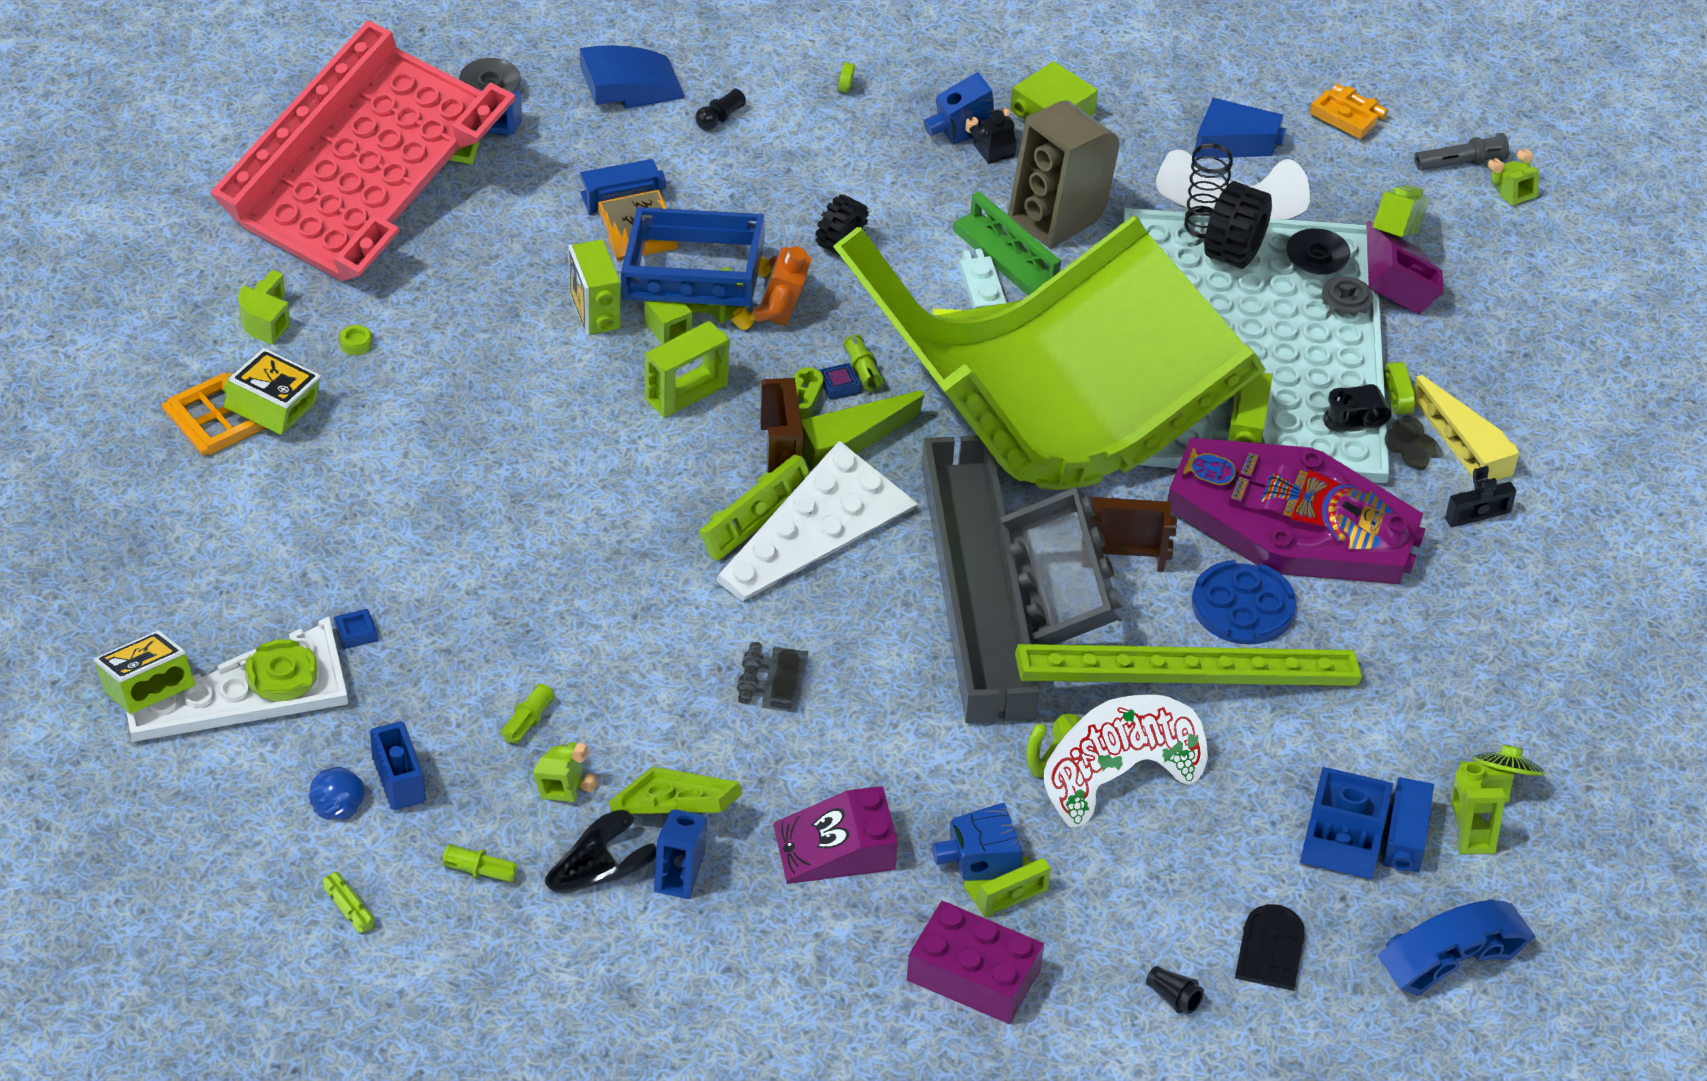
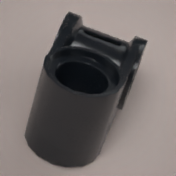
[1323,384,1391,432]

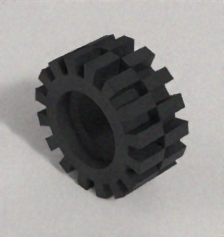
[815,194,869,257]

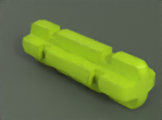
[323,872,375,934]

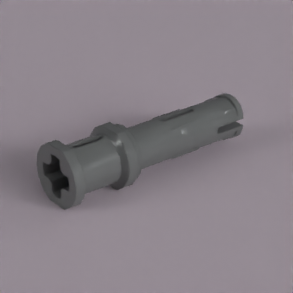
[1414,133,1509,170]

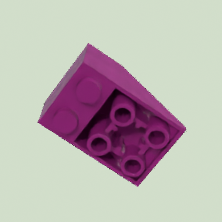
[1366,221,1444,315]

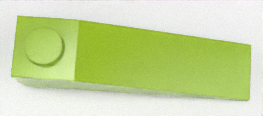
[801,390,924,471]

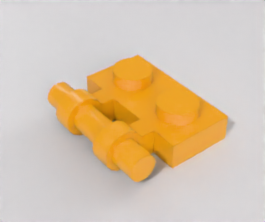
[1310,83,1389,139]

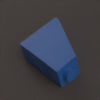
[1195,97,1286,159]

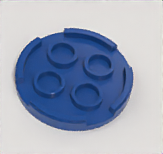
[1192,560,1296,644]

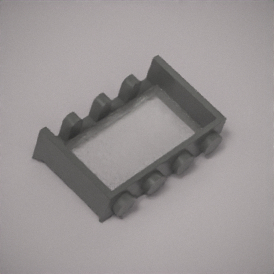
[1000,487,1123,645]

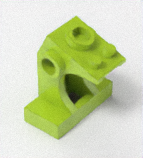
[1450,760,1514,854]

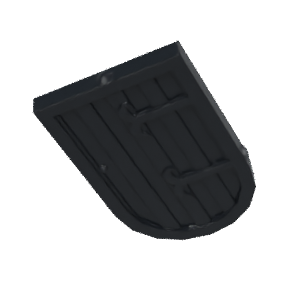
[1235,904,1305,991]

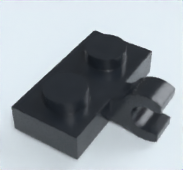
[1445,466,1517,527]

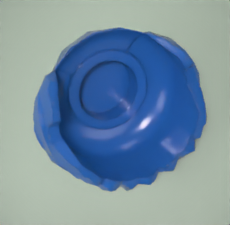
[309,767,365,820]

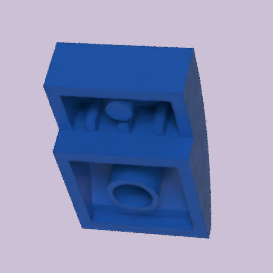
[580,45,684,109]
[1300,767,1394,880]

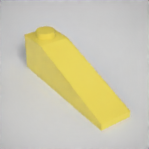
[1414,375,1519,480]

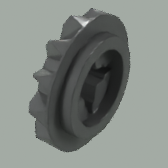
[1322,276,1373,317]

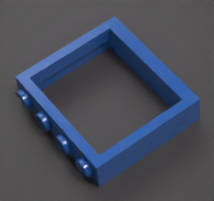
[621,207,765,307]

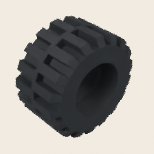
[1204,181,1272,269]

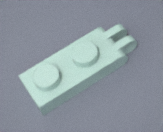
[958,248,1007,309]

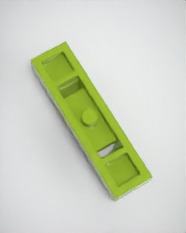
[699,455,810,561]

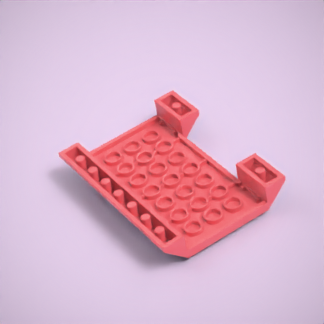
[211,20,516,281]

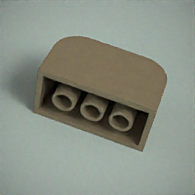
[1008,100,1119,250]

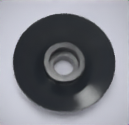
[1286,228,1350,274]

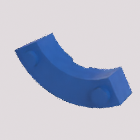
[1377,899,1536,996]

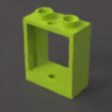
[645,320,730,418]

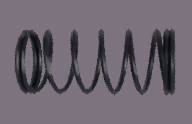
[1184,143,1233,238]

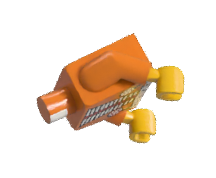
[731,246,812,331]

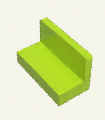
[964,856,1051,917]

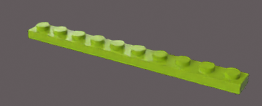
[1015,644,1362,686]

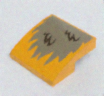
[598,190,678,261]

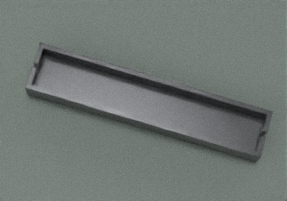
[922,435,1039,723]

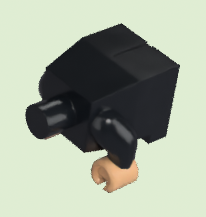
[965,108,1017,164]

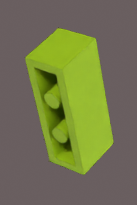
[1372,184,1430,237]

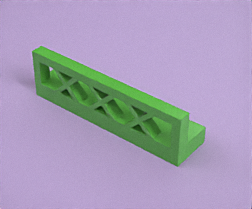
[953,191,1061,295]

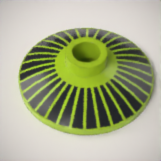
[1473,744,1545,776]

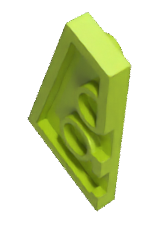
[609,766,742,814]

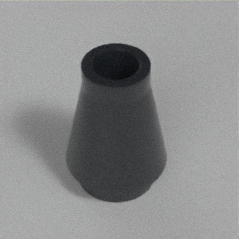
[1146,966,1204,1014]

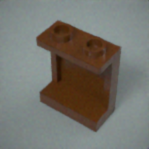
[760,378,803,473]
[1082,497,1177,572]

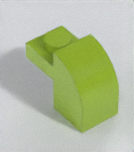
[238,270,290,345]

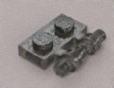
[737,642,808,713]

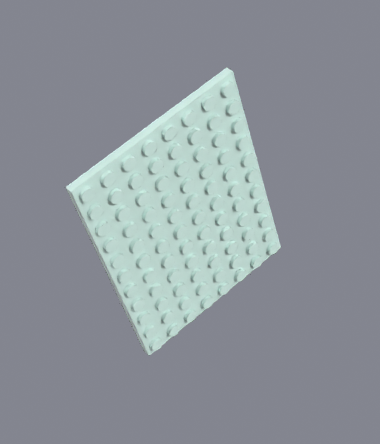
[1123,208,1389,483]

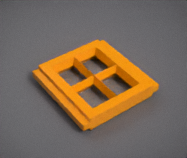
[161,372,267,456]

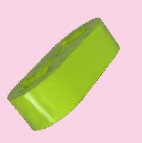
[1384,362,1415,415]
[793,367,823,420]

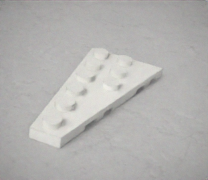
[716,441,918,601]
[126,616,348,742]

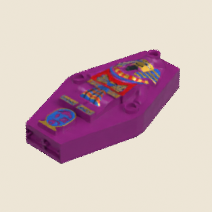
[1167,437,1426,584]

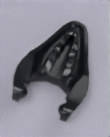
[545,810,657,893]

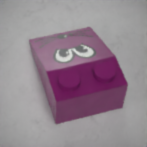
[773,786,898,884]

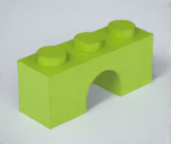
[644,267,747,344]

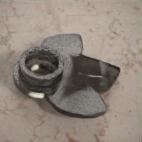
[1384,415,1444,471]

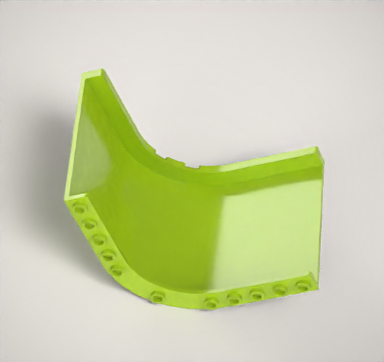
[833,216,1266,490]

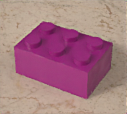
[907,900,1044,1024]

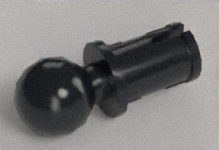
[695,88,746,130]

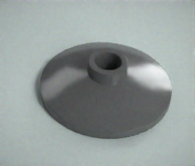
[459,58,521,92]

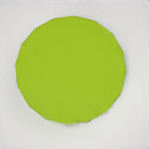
[245,639,318,701]

